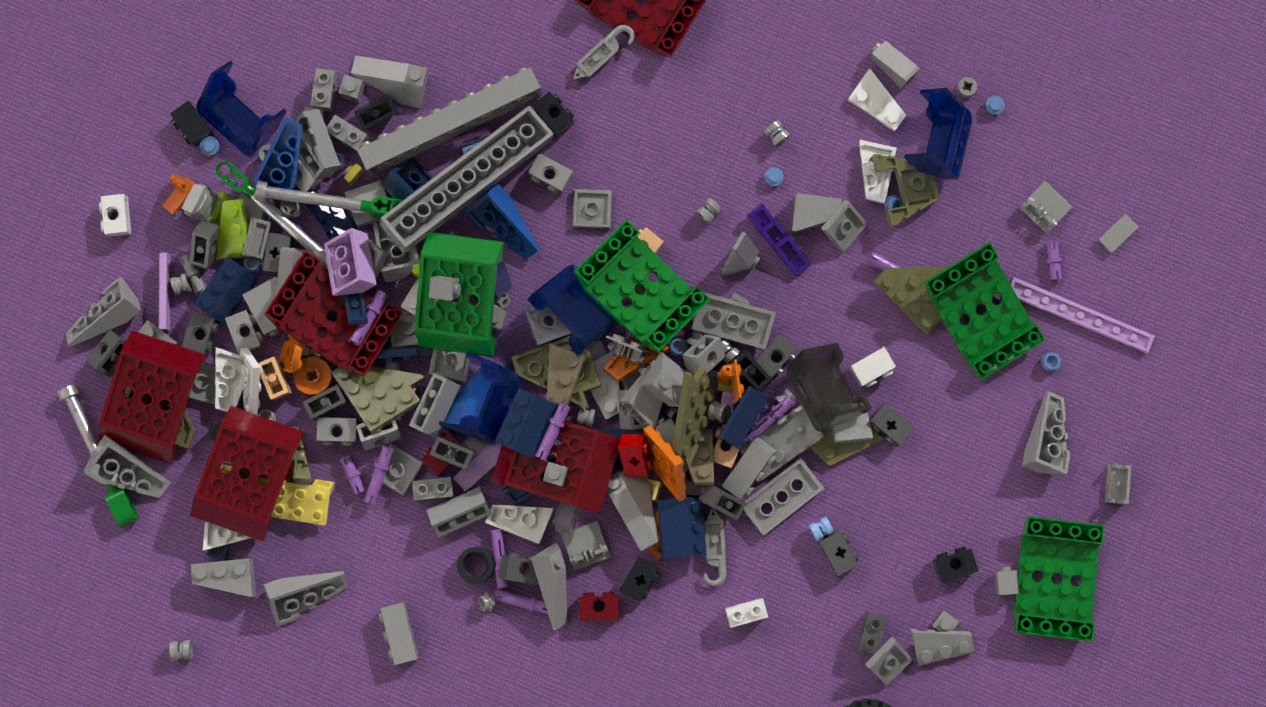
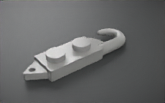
[574,25,635,79]
[703,508,727,586]

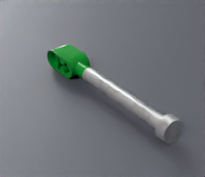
[215,161,328,269]
[255,181,403,220]
[57,385,139,528]

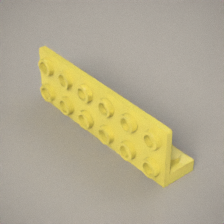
[221,464,334,525]

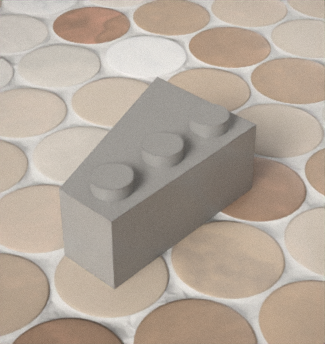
[296,109,340,180]

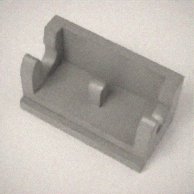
[1105,464,1132,504]

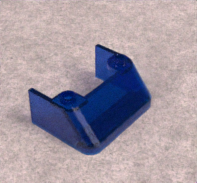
[196,61,287,156]
[904,88,972,180]
[439,353,522,446]

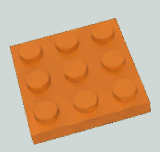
[643,425,686,502]

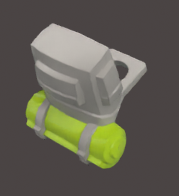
[182,184,233,226]

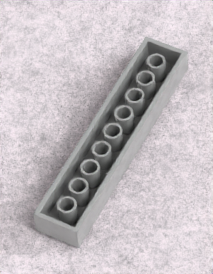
[357,67,542,176]
[379,105,554,254]

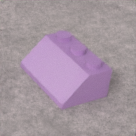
[324,228,376,296]

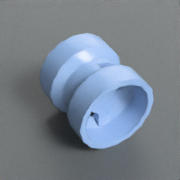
[808,516,834,542]

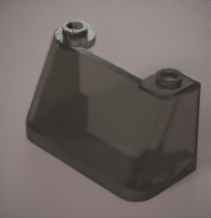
[786,343,872,432]

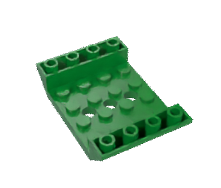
[574,219,711,352]
[414,232,504,357]
[924,241,1046,380]
[1013,516,1105,642]

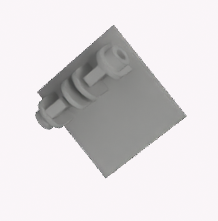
[1019,181,1073,234]
[606,334,649,364]
[561,521,610,571]

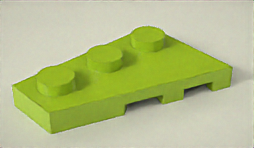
[216,199,250,259]

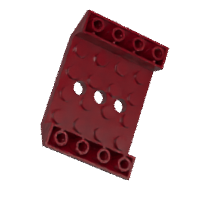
[574,0,706,58]
[264,250,404,377]
[99,331,206,464]
[190,406,304,542]
[491,421,621,513]

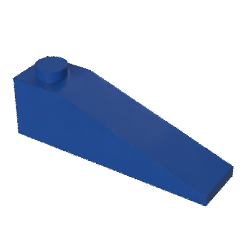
[252,117,303,201]
[465,183,540,259]
[443,360,505,436]

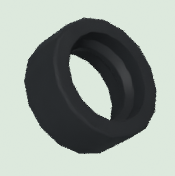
[457,547,494,584]

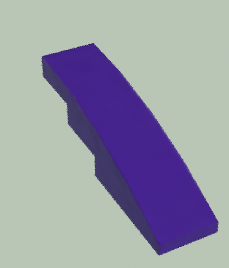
[747,203,811,277]

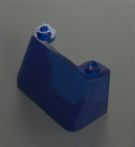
[527,264,618,356]

